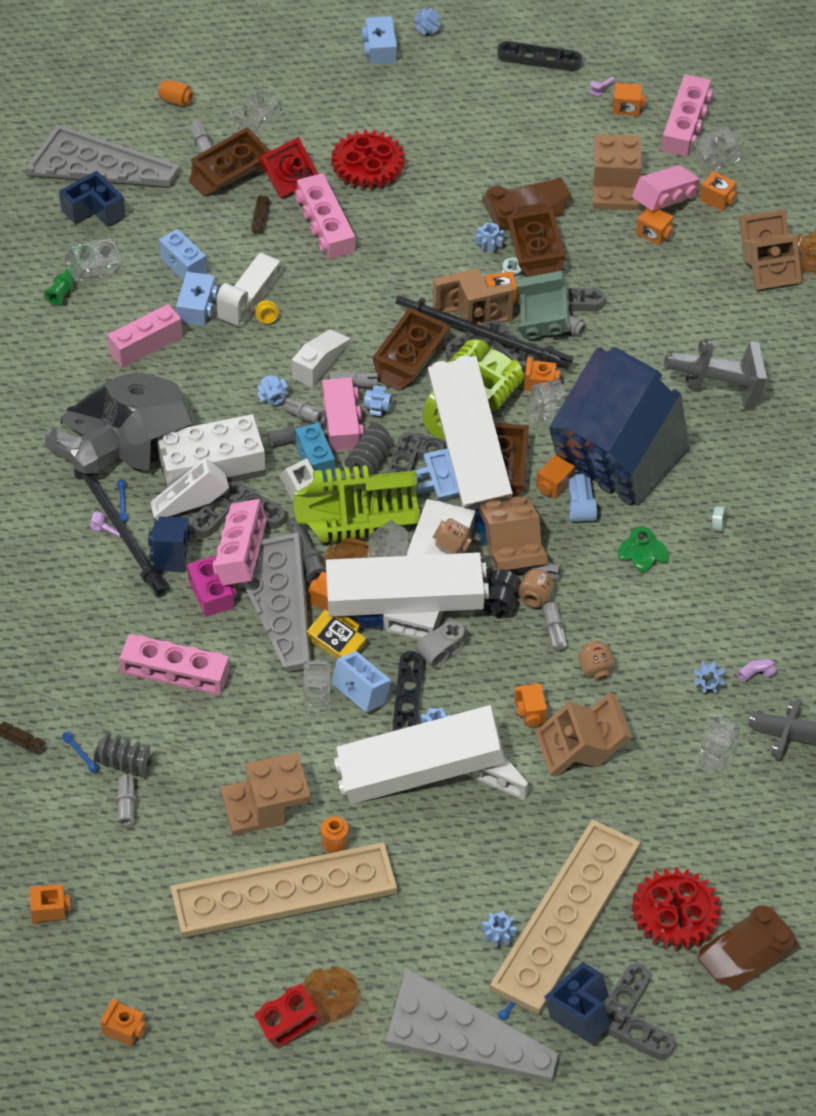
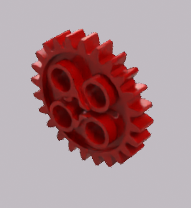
[331,129,405,190]
[631,867,721,951]

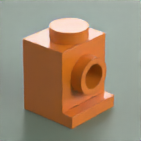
[524,357,560,393]
[514,683,547,727]
[30,884,71,924]
[100,998,147,1046]

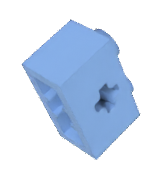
[362,16,397,64]
[159,229,207,281]
[176,272,219,326]
[331,651,391,712]

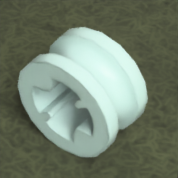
[502,257,523,280]

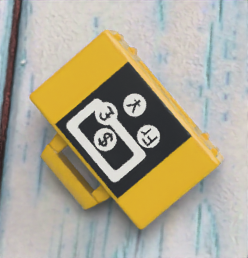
[307,610,366,659]

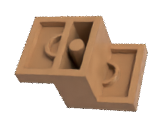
[593,134,641,210]
[739,209,802,290]
[433,268,514,332]
[479,496,548,570]
[535,693,632,776]
[220,752,311,836]

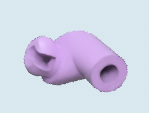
[737,658,777,682]

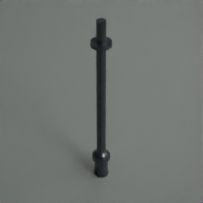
[395,295,574,371]
[73,463,170,598]

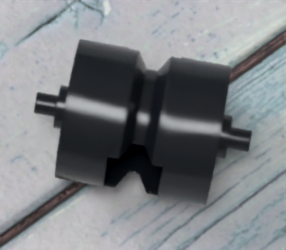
[482,569,521,618]

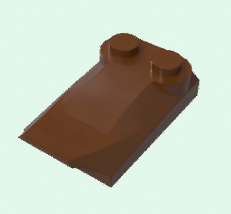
[189,127,271,196]
[482,177,571,231]
[507,209,566,277]
[373,307,451,391]
[494,423,529,498]
[697,905,799,992]

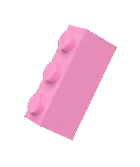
[632,165,700,211]
[107,304,183,368]
[322,378,364,451]

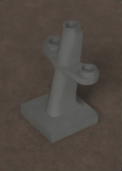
[664,338,767,410]
[748,699,816,760]

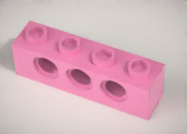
[661,74,713,156]
[295,173,355,259]
[213,499,267,585]
[119,634,230,696]

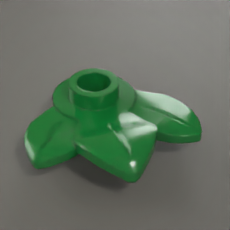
[618,526,669,574]

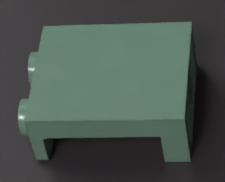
[516,271,570,339]

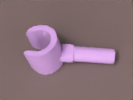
[589,77,615,97]
[90,512,121,538]

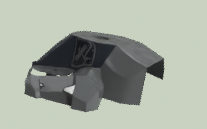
[45,372,197,474]

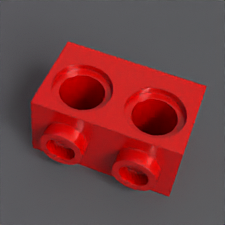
[254,983,325,1049]

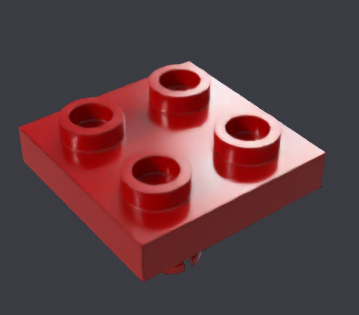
[258,137,318,198]

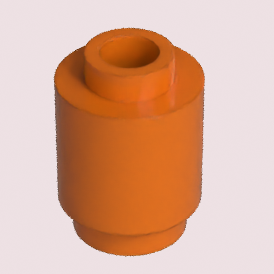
[158,80,193,107]
[321,817,348,853]

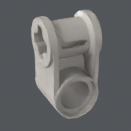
[415,621,464,668]

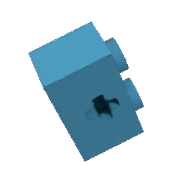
[295,423,335,480]

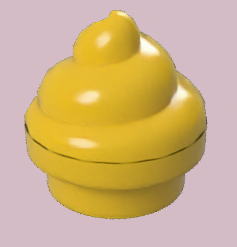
[255,300,279,324]

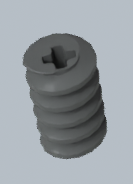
[345,423,393,475]
[93,731,154,779]

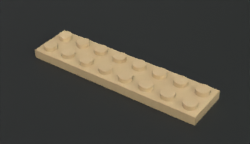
[489,819,640,1015]
[170,842,397,938]

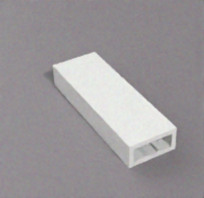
[428,355,512,510]
[383,499,475,639]
[326,553,489,616]
[334,705,506,804]

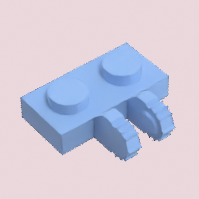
[415,448,459,501]

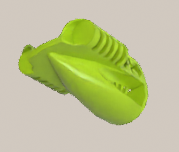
[422,339,524,440]
[293,465,420,543]

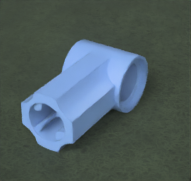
[568,474,597,522]

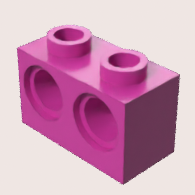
[187,555,237,617]

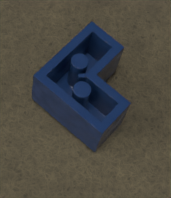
[59,170,126,226]
[148,516,190,573]
[544,962,610,1044]

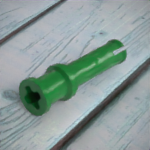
[44,247,93,306]

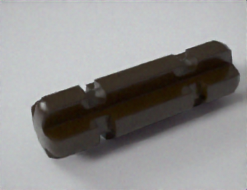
[251,195,269,234]
[0,722,46,755]

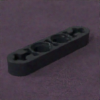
[497,41,582,72]
[393,651,423,731]

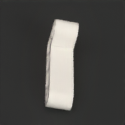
[217,253,283,327]

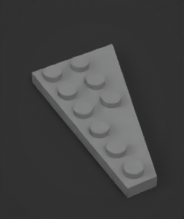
[25,124,180,187]
[243,532,311,672]
[386,968,558,1083]

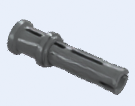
[286,517,326,584]

